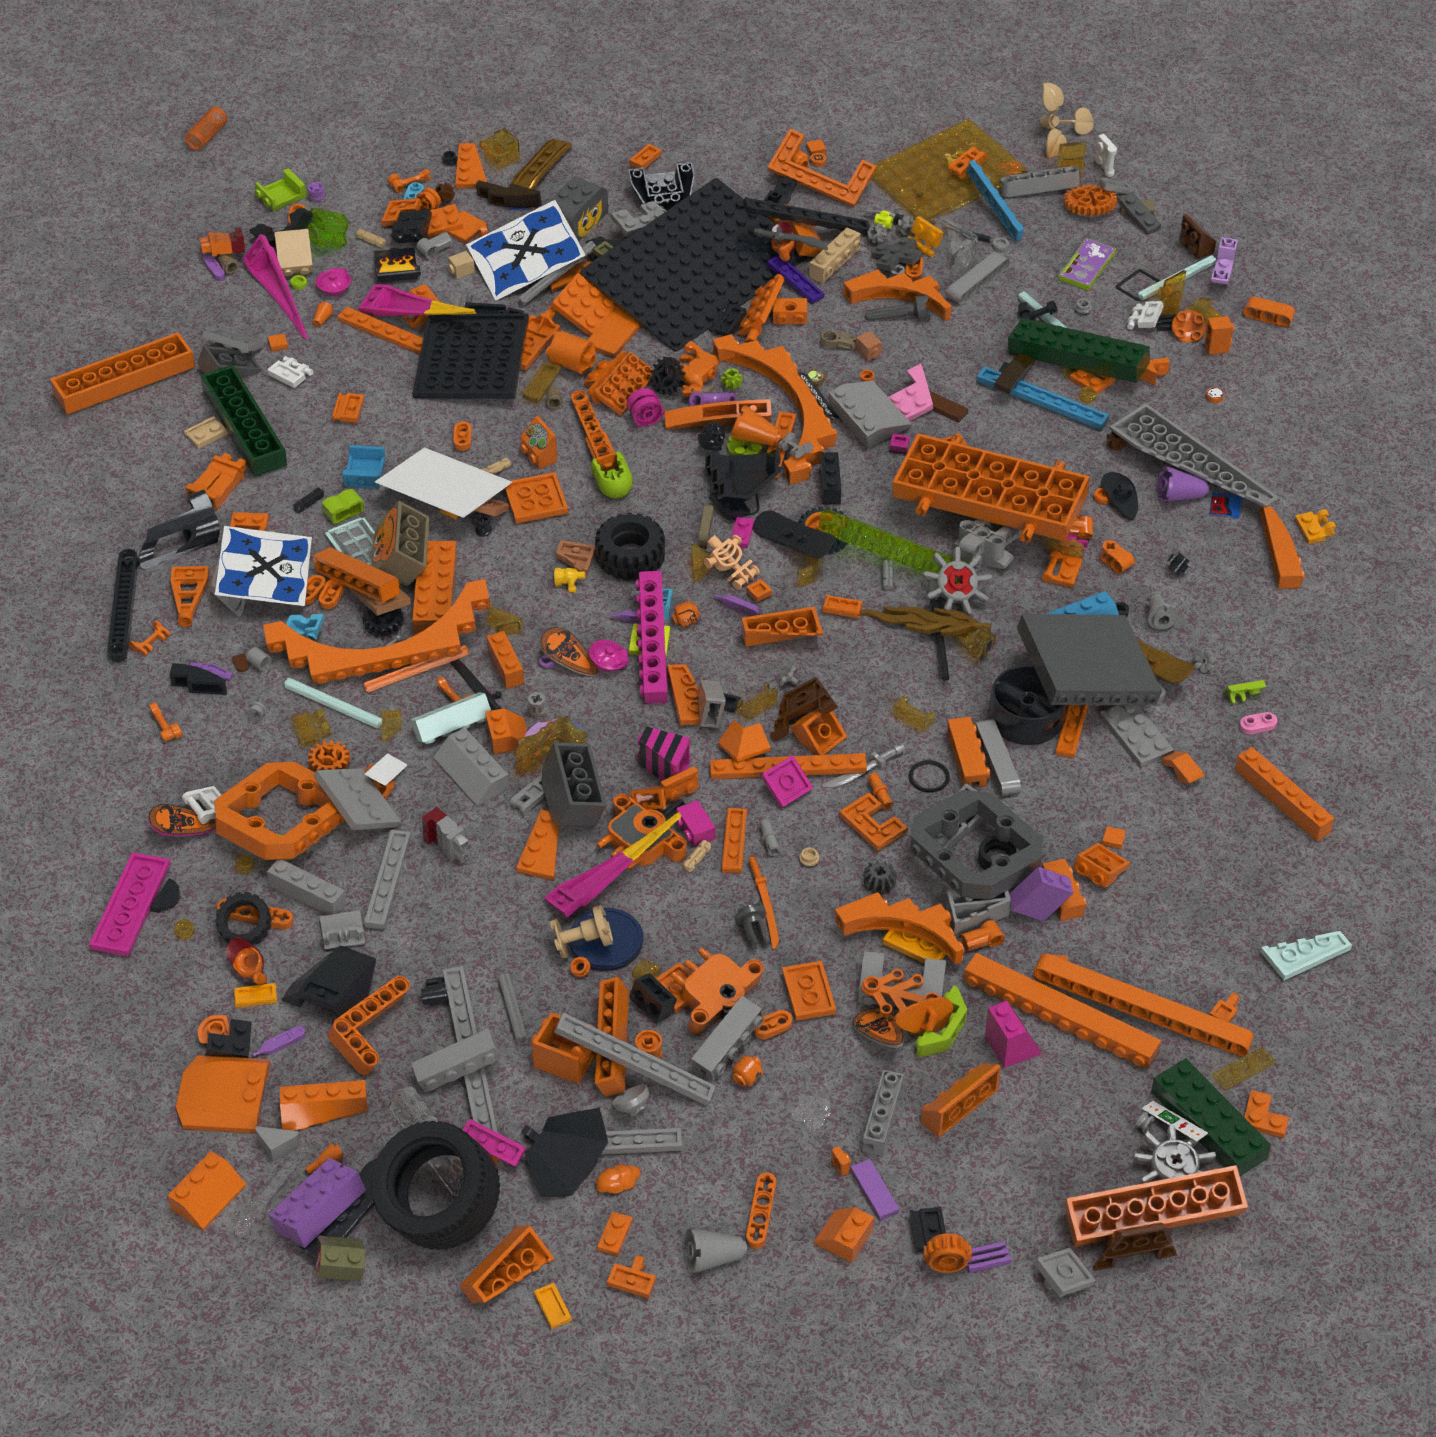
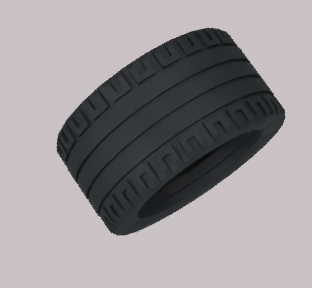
[370,1120,500,1250]

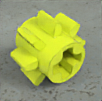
[874,210,893,229]

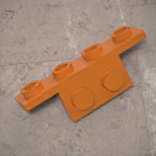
[584,350,627,404]

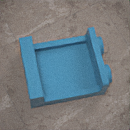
[342,445,386,489]

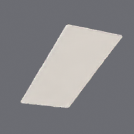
[365,754,408,785]

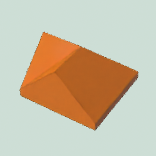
[718,720,771,762]

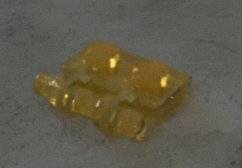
[1046,537,1084,561]

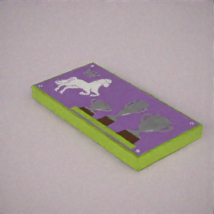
[1058,238,1116,290]

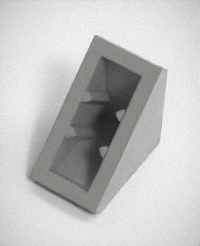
[255,1126,300,1162]

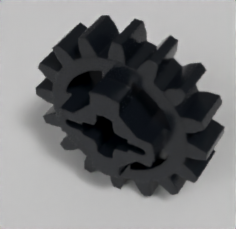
[649,357,686,395]
[362,607,403,637]

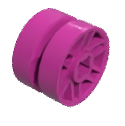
[626,388,664,427]

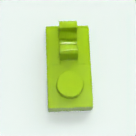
[1223,680,1266,704]

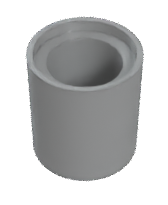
[246,647,272,671]

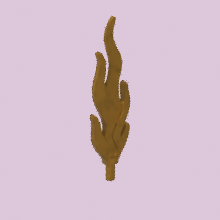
[860,606,991,636]

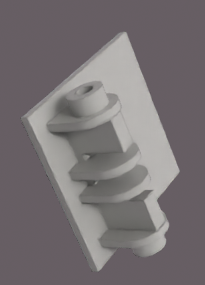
[320,910,365,950]

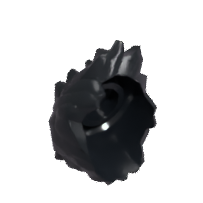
[697,422,725,451]

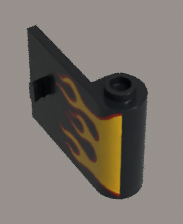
[374,248,421,283]

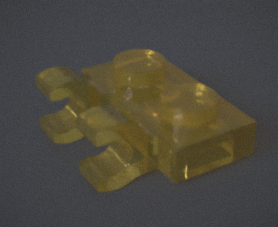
[291,708,332,748]

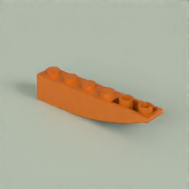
[664,399,771,429]

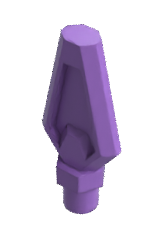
[190,662,233,680]

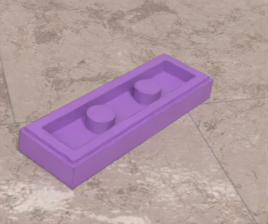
[850,1159,899,1221]

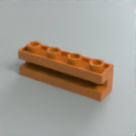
[947,717,990,787]

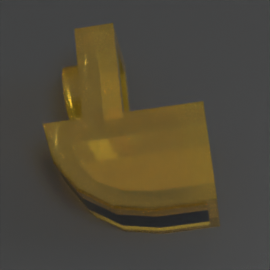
[954,625,996,659]

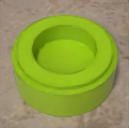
[290,275,307,290]

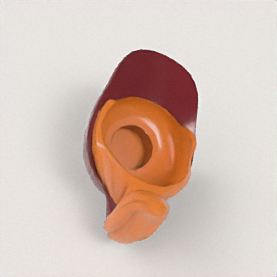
[771,222,796,262]
[226,937,267,985]

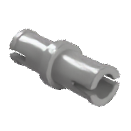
[759,819,781,856]

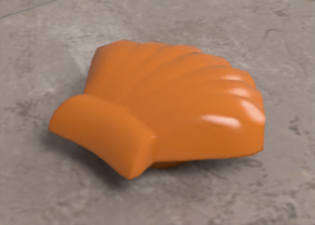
[198,1015,229,1045]

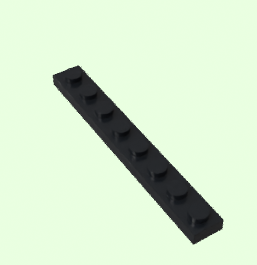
[743,197,870,235]

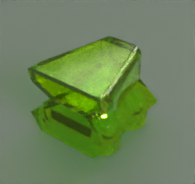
[306,208,349,248]

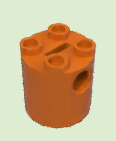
[545,331,596,375]

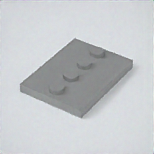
[314,768,401,830]

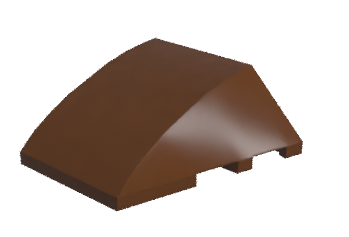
[1092,1222,1177,1271]

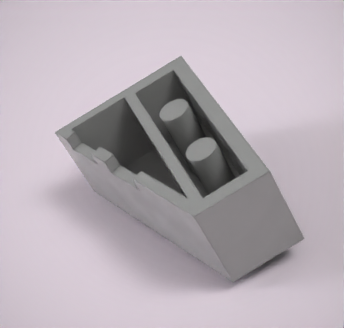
[946,890,1011,937]

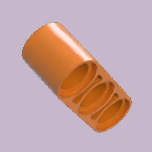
[1243,297,1295,327]

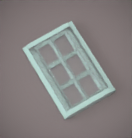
[325,518,375,565]

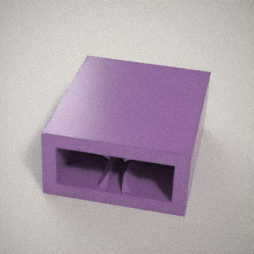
[1009,867,1073,921]

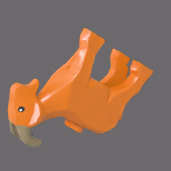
[680,341,719,398]

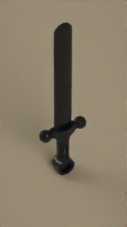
[450,659,503,710]

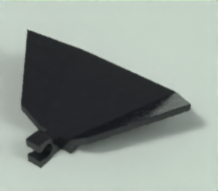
[521,1107,609,1197]

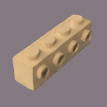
[809,228,861,283]

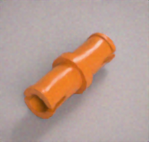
[867,773,894,810]

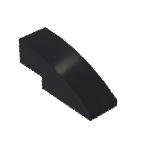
[170,663,227,695]

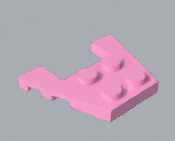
[888,364,934,421]

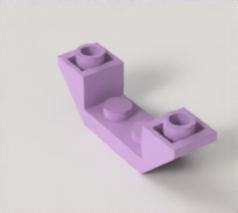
[1211,237,1238,286]

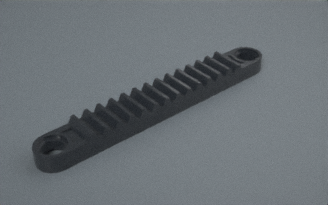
[107,549,138,662]

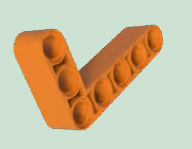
[327,976,410,1075]

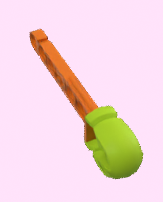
[571,390,633,499]

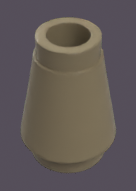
[218,254,238,274]
[545,386,563,409]

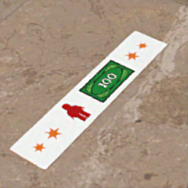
[1141,1101,1208,1141]

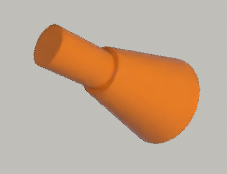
[305,1143,344,1175]

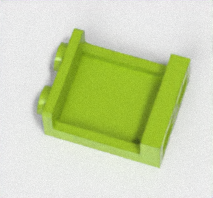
[254,168,307,212]

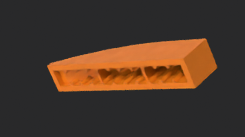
[1259,501,1305,589]

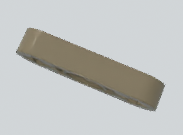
[698,504,714,547]

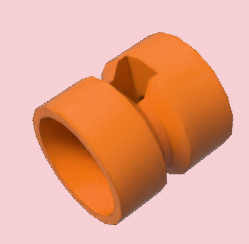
[635,1030,662,1060]

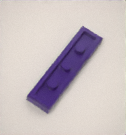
[767,255,825,304]

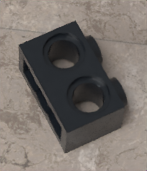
[629,973,677,1024]

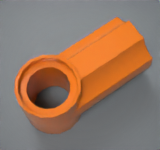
[1069,516,1093,539]
[961,920,1005,951]

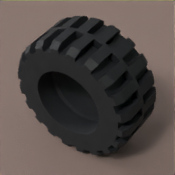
[595,513,665,581]

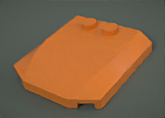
[176,1055,271,1133]

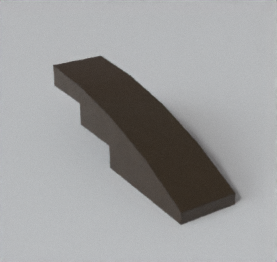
[994,353,1036,394]

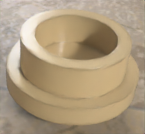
[799,847,819,866]

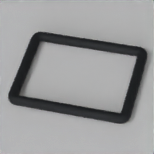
[1115,269,1161,301]

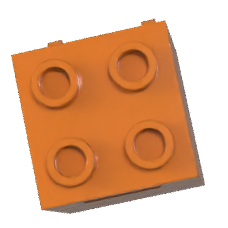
[531,1012,596,1084]

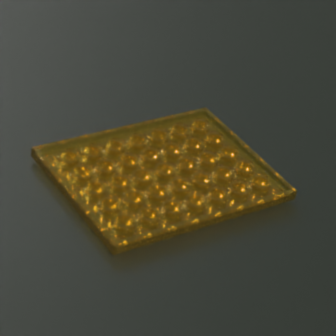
[871,118,1027,222]

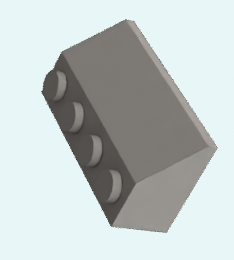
[433,727,509,807]

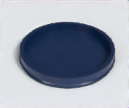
[569,908,644,971]

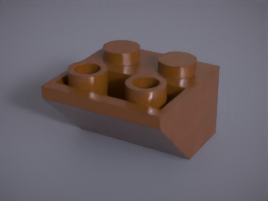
[1179,214,1216,259]

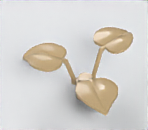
[1040,83,1094,158]

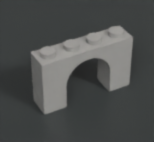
[858,951,946,1007]

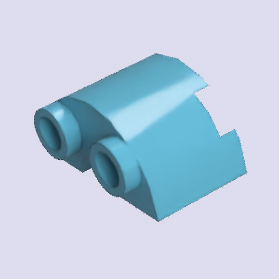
[286,614,325,642]

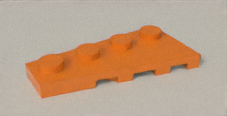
[666,664,700,725]

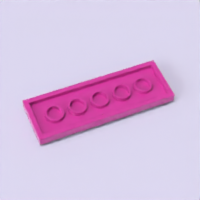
[89,852,171,957]

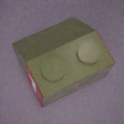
[316,1236,366,1281]

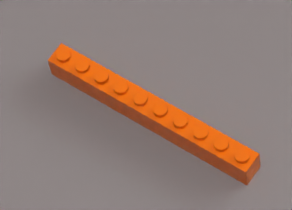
[963,953,1161,1069]

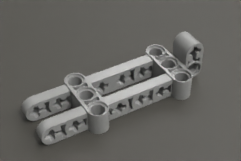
[958,519,1023,572]

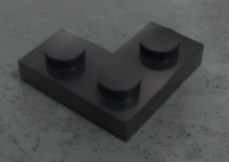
[206,1019,252,1058]

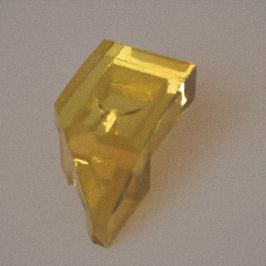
[382,710,402,741]

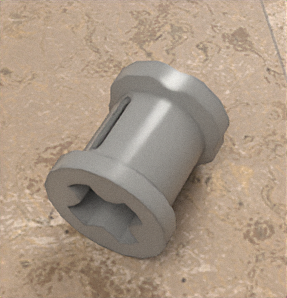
[528,692,546,717]

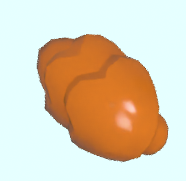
[596,1163,641,1194]

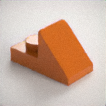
[1140,357,1170,385]

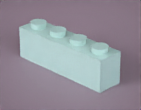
[410,692,491,744]

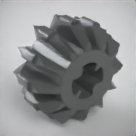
[863,860,897,894]

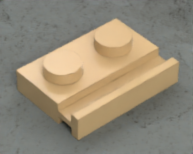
[184,416,228,449]

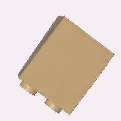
[275,229,313,276]

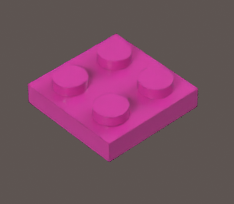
[760,755,813,808]

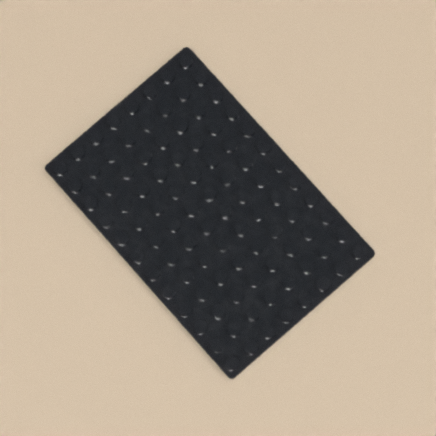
[580,178,810,352]

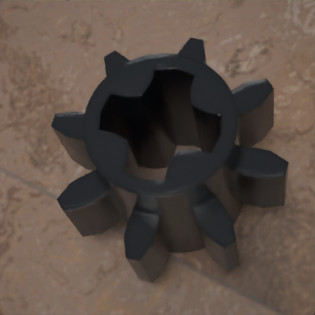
[1167,553,1190,575]

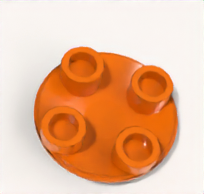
[1172,310,1206,342]

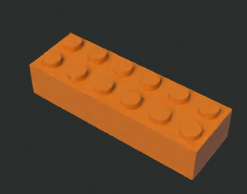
[412,541,457,635]

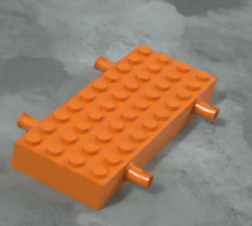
[892,433,1089,543]

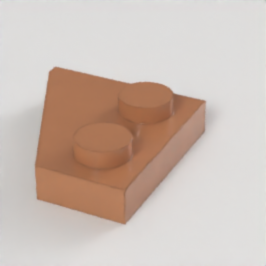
[556,540,596,575]

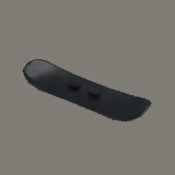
[753,510,835,559]
[300,1159,377,1258]

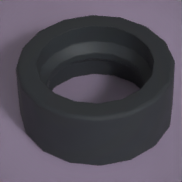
[978,835,1016,870]

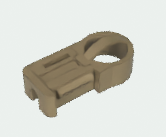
[820,330,856,352]

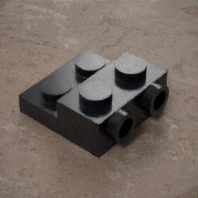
[391,209,432,244]

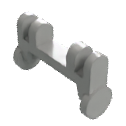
[778,432,813,458]

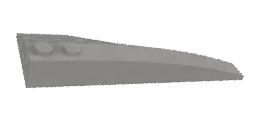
[1109,403,1279,508]

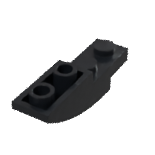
[764,177,797,205]

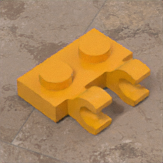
[1295,509,1336,544]

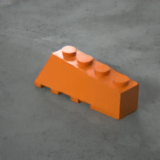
[741,607,823,647]
[280,1080,368,1131]
[459,1225,555,1303]

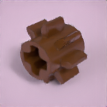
[435,182,455,204]
[1106,431,1127,451]

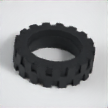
[215,892,272,944]

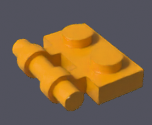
[908,216,944,257]

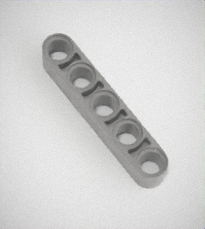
[1001,166,1080,197]
[946,252,1010,305]
[974,719,1021,796]

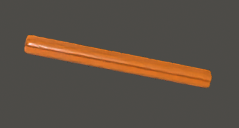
[363,645,469,693]

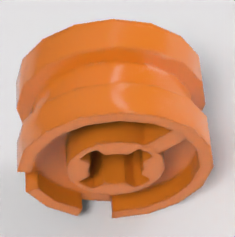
[415,187,441,210]

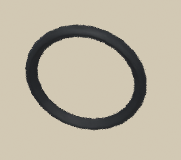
[909,760,950,792]

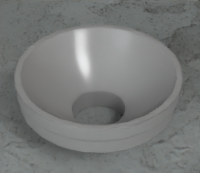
[612,1084,649,1115]

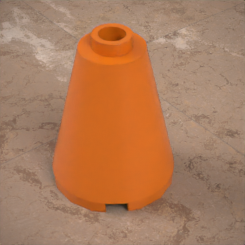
[730,405,782,446]

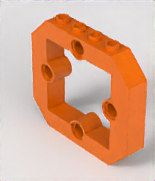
[214,762,345,860]

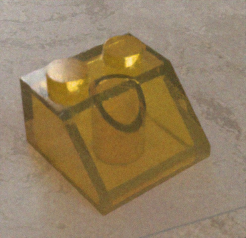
[1156,270,1187,315]

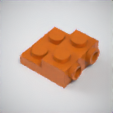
[1073,843,1130,888]

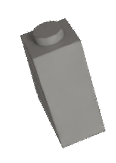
[697,680,726,728]

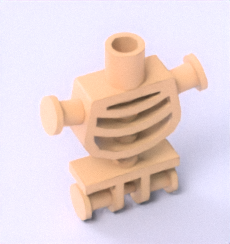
[704,535,760,590]

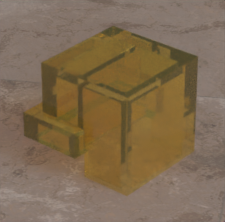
[479,128,520,170]
[1057,142,1087,183]

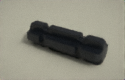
[293,488,324,513]

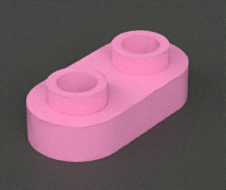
[1239,712,1277,734]

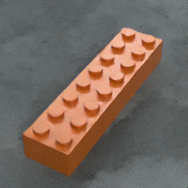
[50,332,195,415]
[1063,1165,1248,1247]

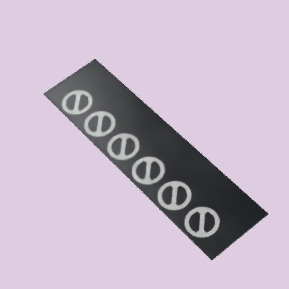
[797,371,840,419]

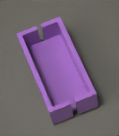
[268,1158,366,1248]

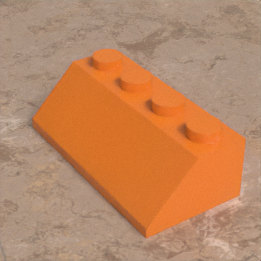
[920,1063,1001,1138]

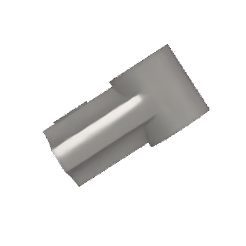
[416,232,452,259]

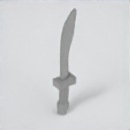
[822,744,905,788]

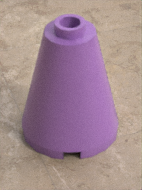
[1156,467,1209,503]

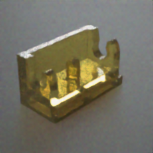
[736,683,778,722]
[893,695,936,733]

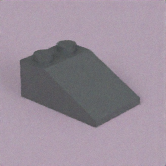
[197,346,262,379]

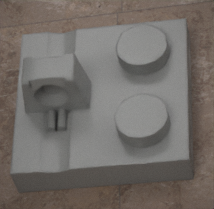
[1034,1248,1096,1297]

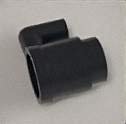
[421,977,448,1005]

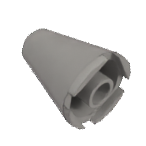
[684,1228,747,1273]

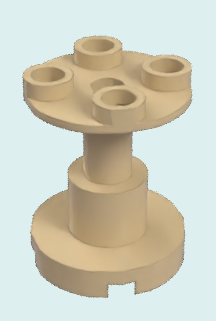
[550,905,613,959]

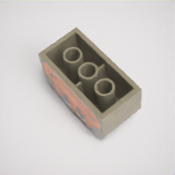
[371,501,429,586]

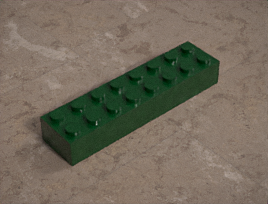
[1008,318,1150,383]
[201,365,287,477]

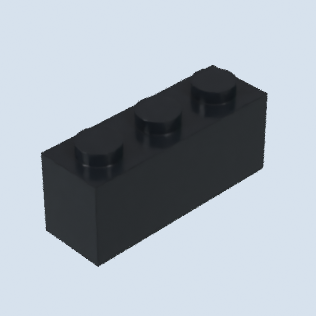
[820,452,842,505]

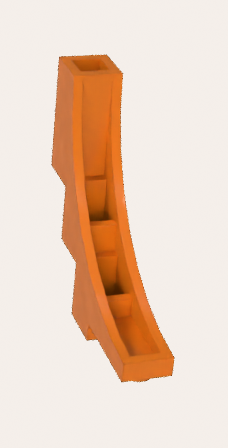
[843,269,952,321]
[835,892,964,965]

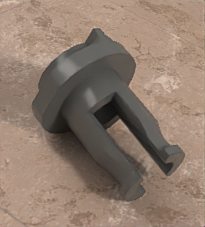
[734,902,770,950]

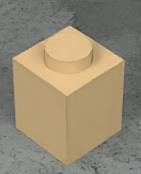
[447,251,475,279]

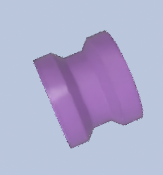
[308,182,325,202]

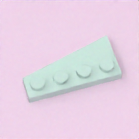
[1260,931,1352,980]

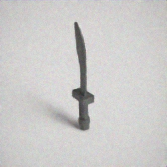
[754,227,828,250]

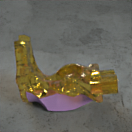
[514,716,587,774]

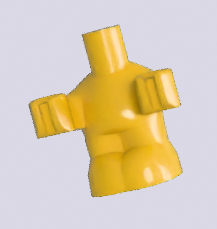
[554,568,586,593]

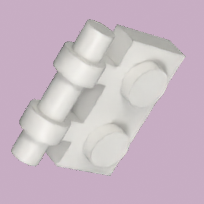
[1127,301,1164,330]
[267,356,313,388]

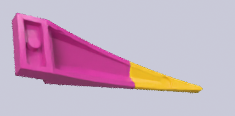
[358,284,477,316]
[544,812,682,918]

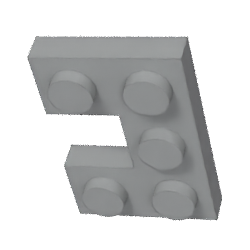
[611,201,664,237]

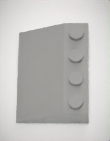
[828,380,912,449]

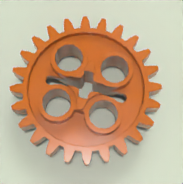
[1064,184,1117,217]

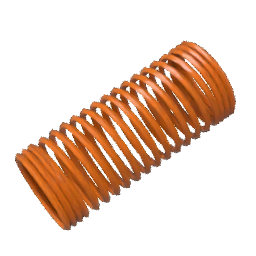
[185,107,227,150]

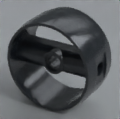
[989,665,1067,745]

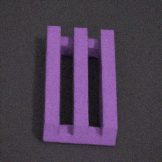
[966,1241,1012,1273]

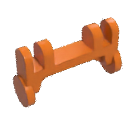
[129,620,171,656]

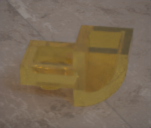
[1186,297,1223,325]

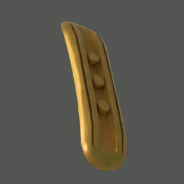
[511,139,572,189]
[1137,639,1194,684]

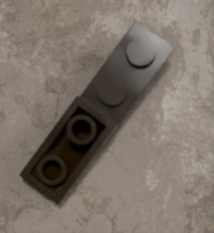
[476,180,542,208]

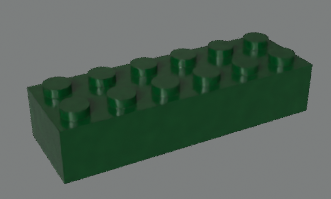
[1151,1058,1271,1176]

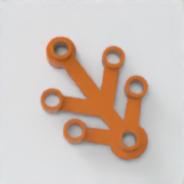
[861,969,940,1017]

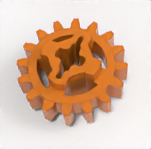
[308,740,350,772]

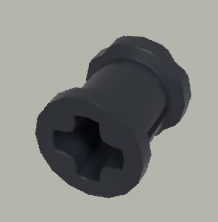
[475,513,492,537]

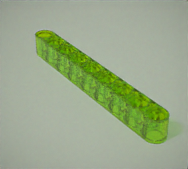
[818,510,969,584]

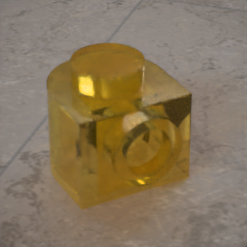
[632,958,661,980]

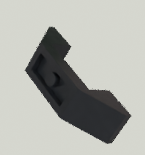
[249,208,313,246]

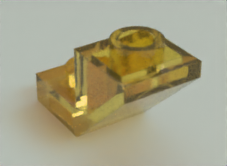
[797,555,824,587]

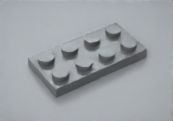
[1100,705,1174,767]

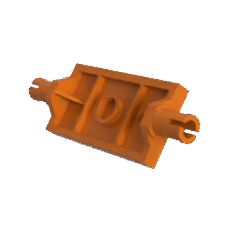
[738,274,784,343]
[520,306,561,371]

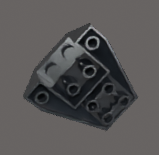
[628,162,695,212]
[282,945,376,1022]

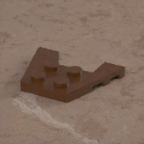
[770,677,838,741]

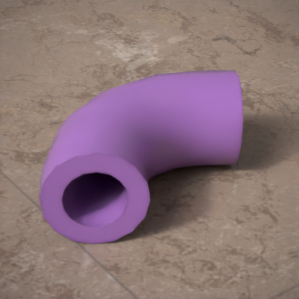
[689,392,737,406]

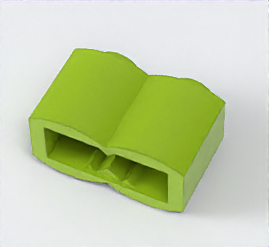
[322,489,365,524]

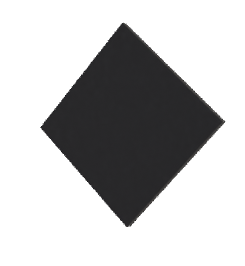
[412,313,529,399]

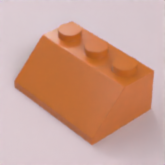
[167,1151,246,1230]

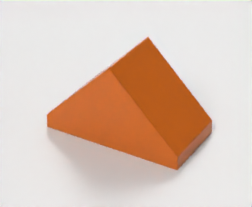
[630,786,666,809]

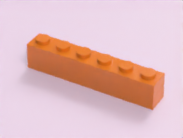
[312,547,400,603]
[1235,747,1334,841]
[595,977,629,1097]

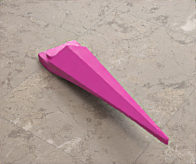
[243,234,308,339]

